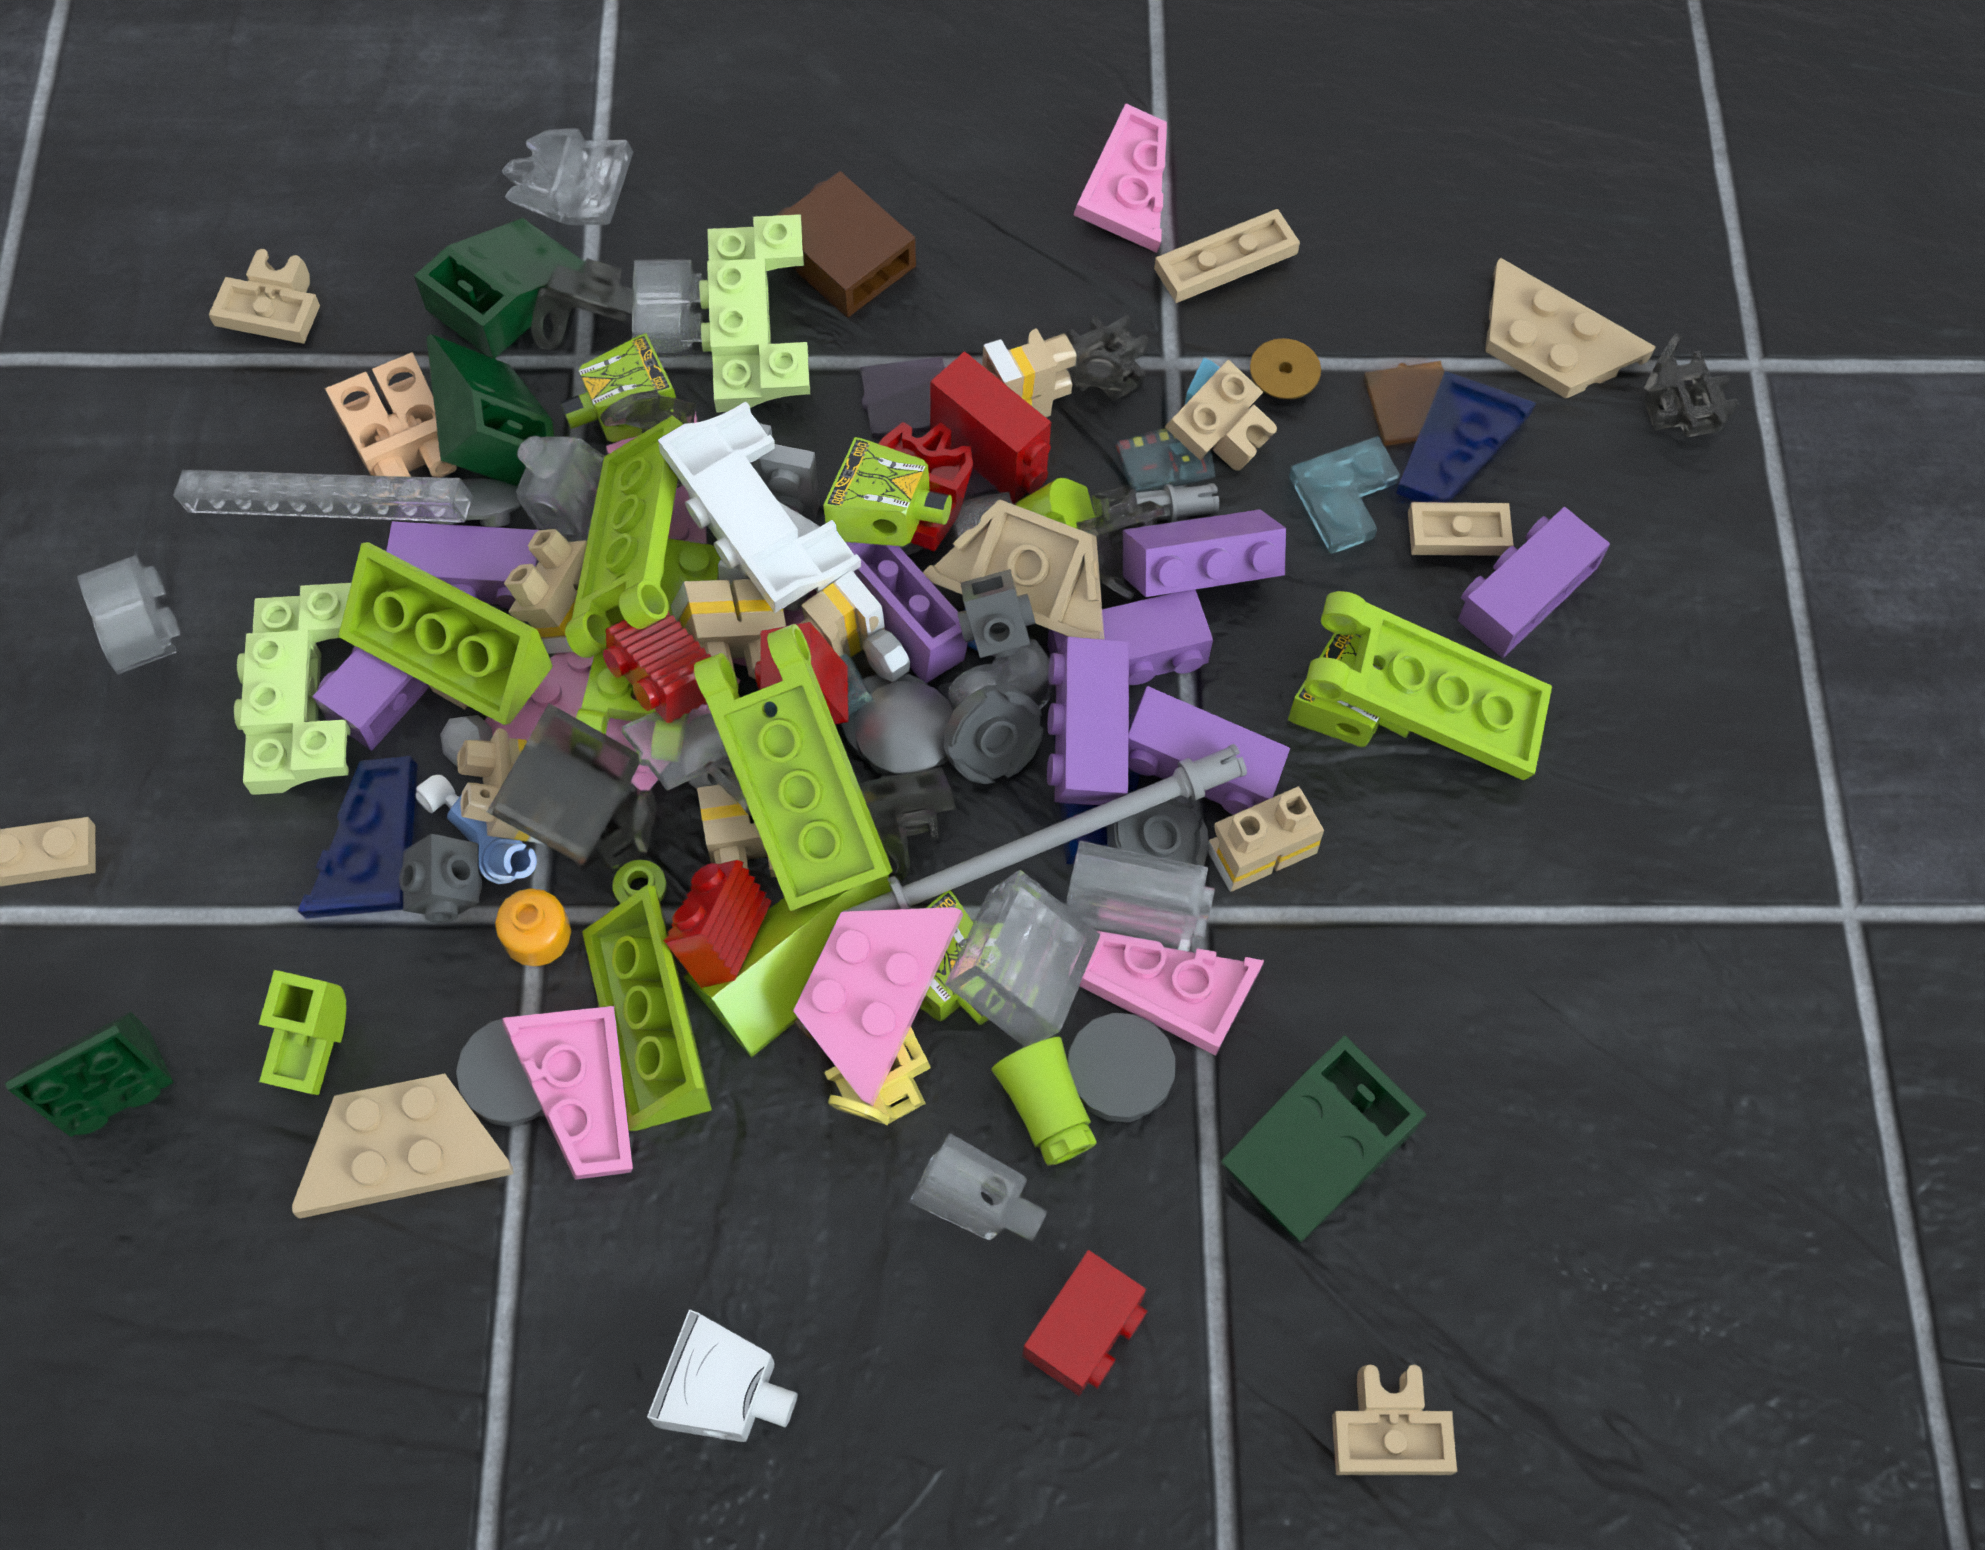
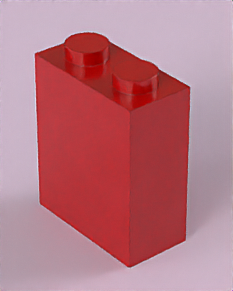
[930,351,1051,504]

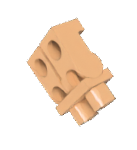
[325,352,457,498]

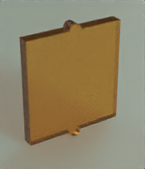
[1364,361,1462,446]

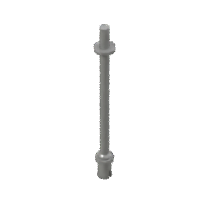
[844,744,1247,912]

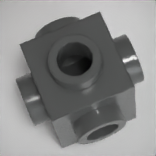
[957,569,1036,658]
[399,834,482,923]

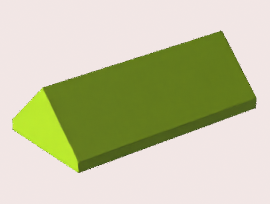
[338,542,553,725]
[683,875,891,1058]
[582,885,712,1131]

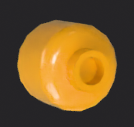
[495,888,571,967]

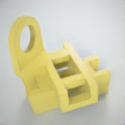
[824,1027,931,1125]

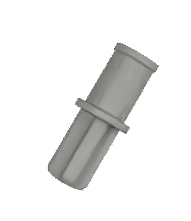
[1120,483,1219,523]

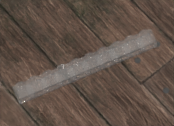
[173,470,473,522]

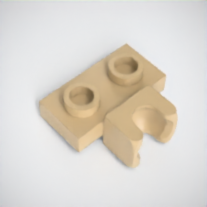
[209,249,320,343]
[1165,359,1277,471]
[1332,1365,1457,1475]

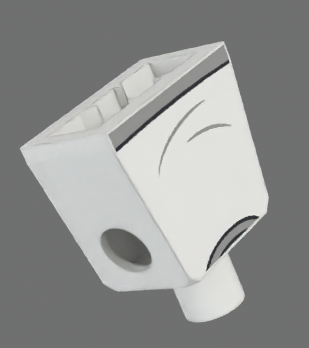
[647,1310,797,1442]

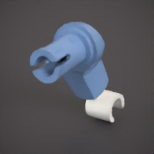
[416,775,537,885]

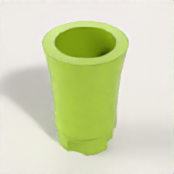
[991,1037,1097,1166]

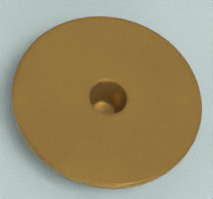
[1250,338,1321,399]

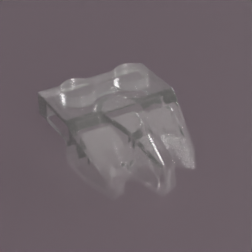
[501,128,633,225]

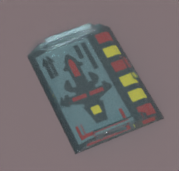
[1113,428,1216,493]

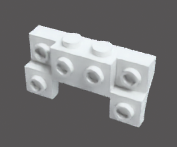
[658,402,861,613]

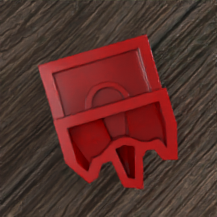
[879,422,973,551]

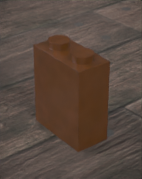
[776,171,916,318]

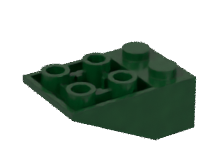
[414,218,591,359]
[426,334,558,488]
[5,1012,174,1137]
[1221,1035,1427,1243]

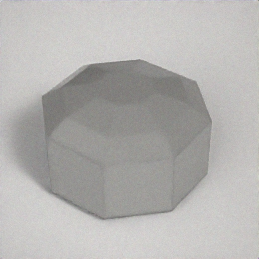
[864,629,910,682]
[440,715,493,766]

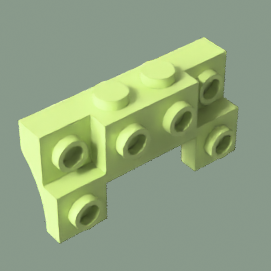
[699,215,810,412]
[234,583,351,795]

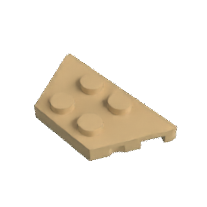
[1485,258,1656,399]
[923,499,1105,640]
[292,1074,514,1218]

